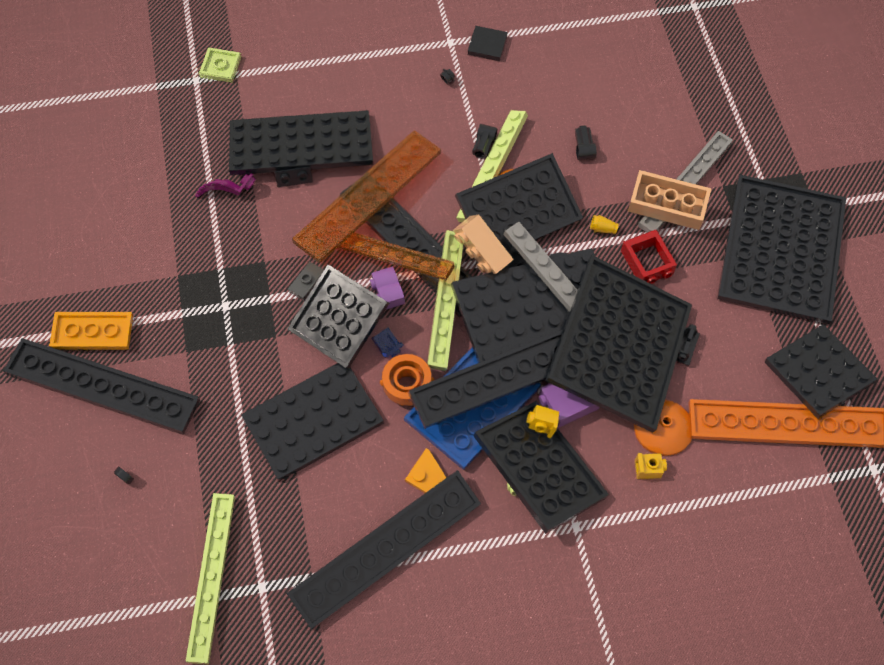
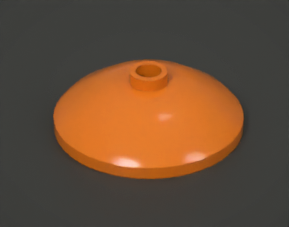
[634,400,692,456]

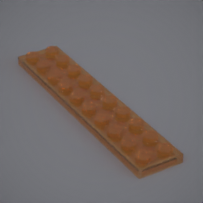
[292,130,441,263]

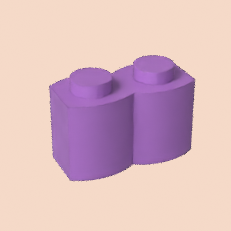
[369,267,405,309]

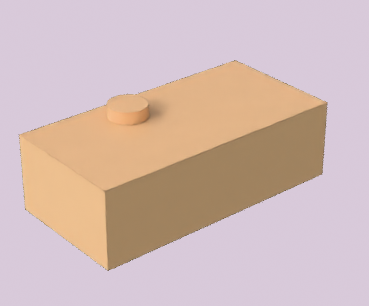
[628,170,711,230]

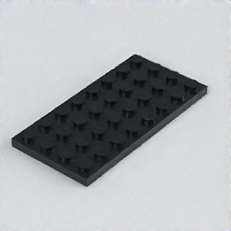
[229,110,373,175]

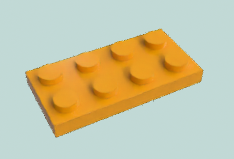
[49,312,133,350]

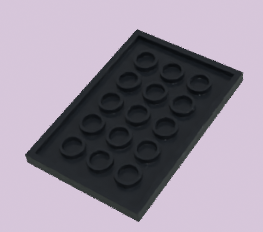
[455,153,583,252]
[241,363,384,482]
[473,401,609,534]

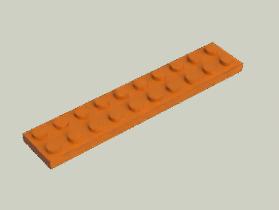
[688,399,884,448]

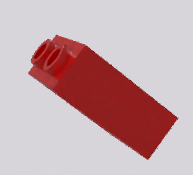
[621,230,677,284]

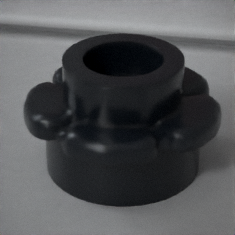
[440,69,455,85]

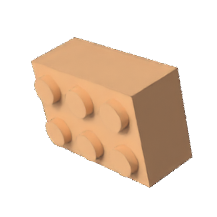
[453,214,513,274]

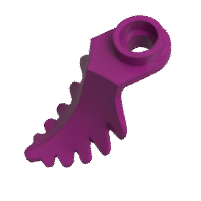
[195,173,256,198]

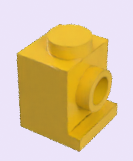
[527,405,559,438]
[635,453,667,479]

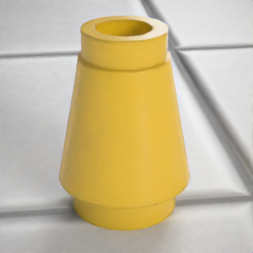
[590,215,619,234]

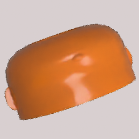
[380,354,434,406]

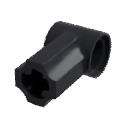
[472,124,498,159]
[575,125,597,160]

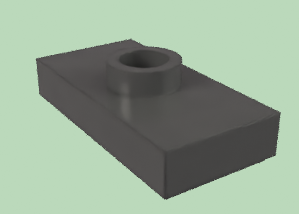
[288,261,324,301]

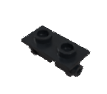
[275,166,313,187]
[676,324,700,366]

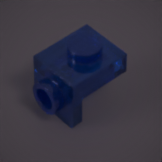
[371,327,404,358]

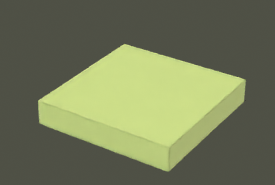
[199,48,242,83]

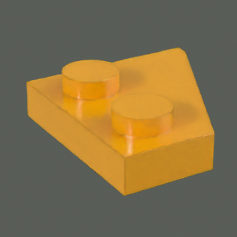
[405,448,446,493]

